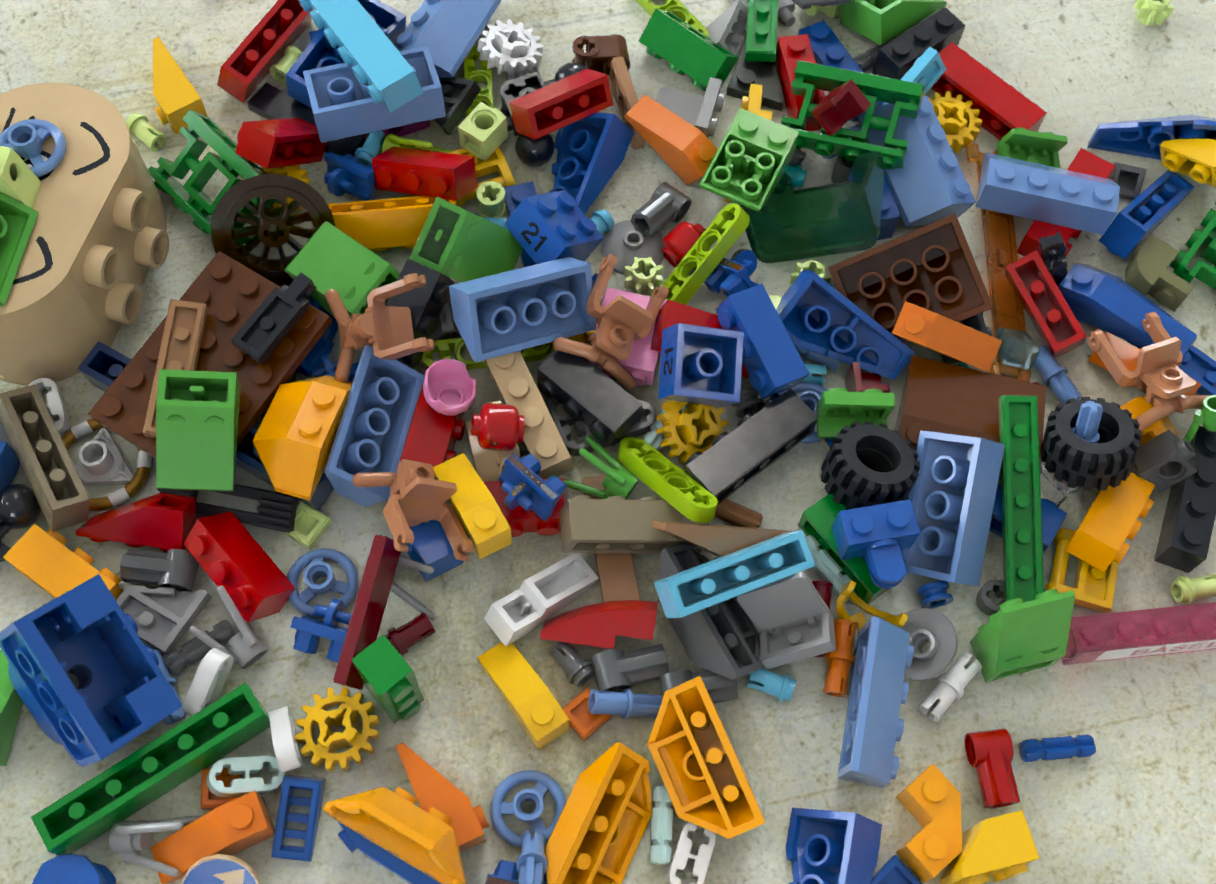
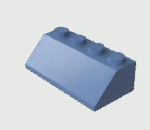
[395,0,502,78]
[303,46,446,143]
[859,96,976,226]
[975,152,1120,235]
[449,256,596,362]
[324,345,425,507]
[902,430,1005,586]
[837,616,914,788]

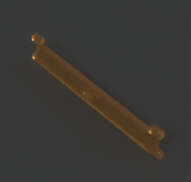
[966,143,1031,382]

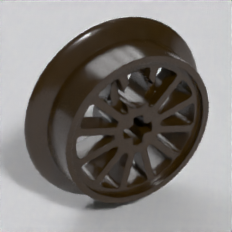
[211,174,335,287]

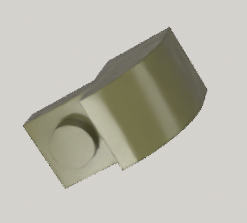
[1125,234,1194,312]

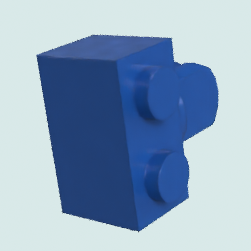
[832,499,920,589]

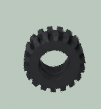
[1041,397,1142,491]
[821,421,920,510]

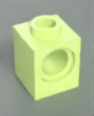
[458,102,508,161]

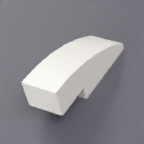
[484,553,599,647]

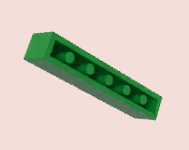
[31,682,270,856]

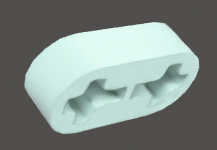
[206,755,285,797]

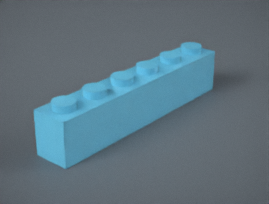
[298,0,423,113]

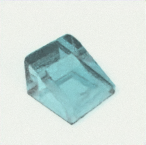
[997,327,1041,369]

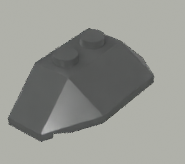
[658,543,762,680]

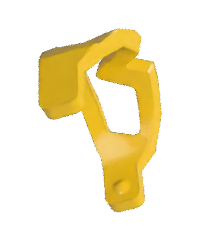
[836,580,908,634]

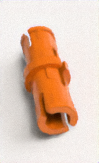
[823,619,857,697]

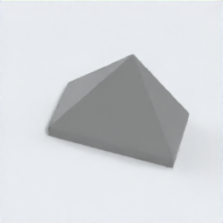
[706,0,748,64]

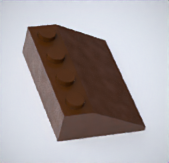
[828,213,994,344]
[894,355,1047,480]

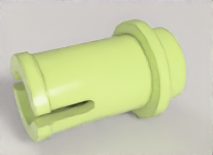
[125,113,166,151]
[1170,574,1216,604]

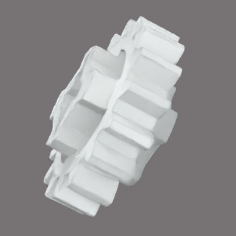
[477,19,544,77]

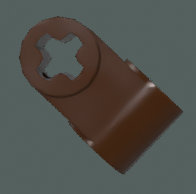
[572,34,631,75]

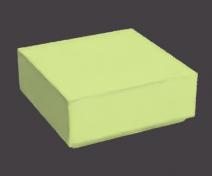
[282,501,332,550]

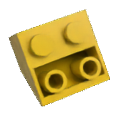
[940,810,1040,884]

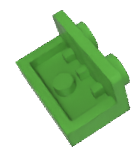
[996,128,1068,168]
[816,388,895,439]

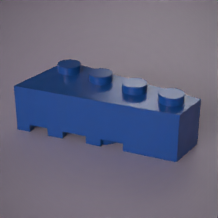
[286,0,406,109]

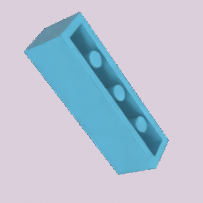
[654,530,816,618]

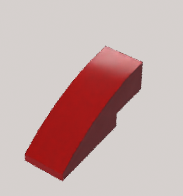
[540,600,658,649]

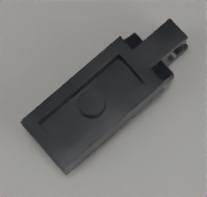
[1039,232,1068,288]
[231,273,317,365]

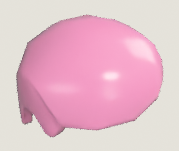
[423,358,477,416]

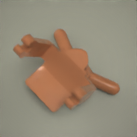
[554,253,669,390]
[325,273,435,383]
[1087,312,1209,431]
[352,459,474,561]

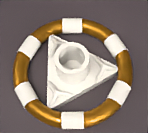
[61,419,152,511]

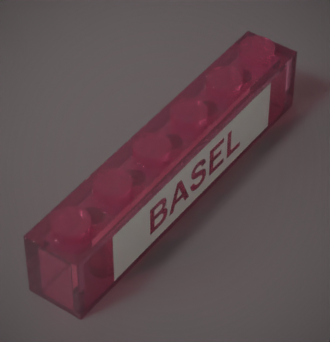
[1061,602,1216,665]

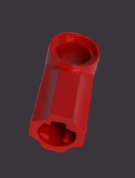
[964,728,1020,809]

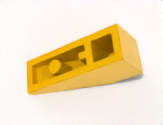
[153,36,208,134]
[433,453,512,560]
[477,642,569,751]

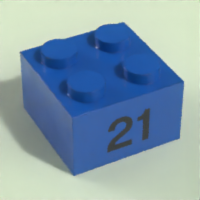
[504,190,604,264]
[658,323,744,407]

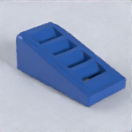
[271,775,326,862]

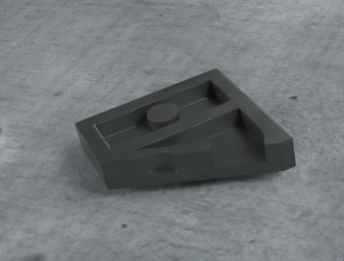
[726,43,784,111]
[434,77,481,135]

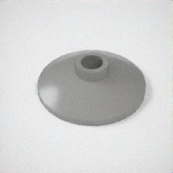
[601,220,664,275]
[900,608,958,681]

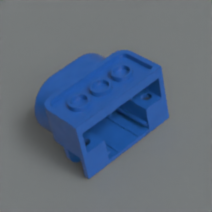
[0,574,183,767]

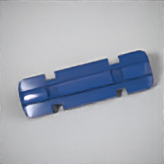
[1019,734,1096,762]

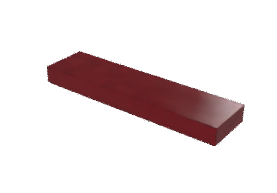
[333,535,401,690]

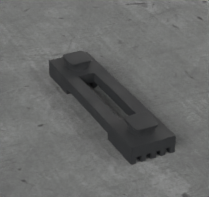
[158,484,298,533]

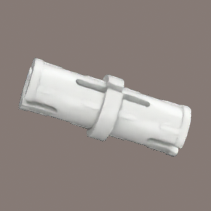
[918,652,982,723]

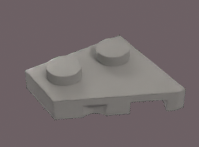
[116,585,211,654]

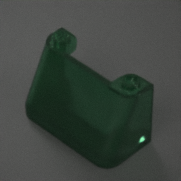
[740,151,885,263]

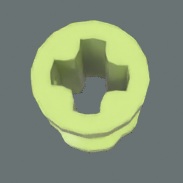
[269,46,302,87]
[476,181,506,218]

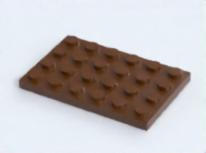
[88,251,332,459]

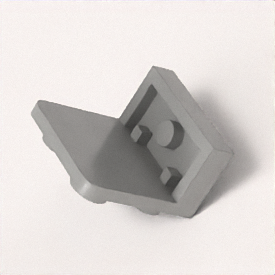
[655,77,725,138]
[737,572,836,669]

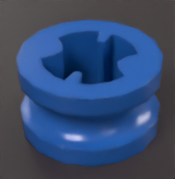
[916,581,954,609]

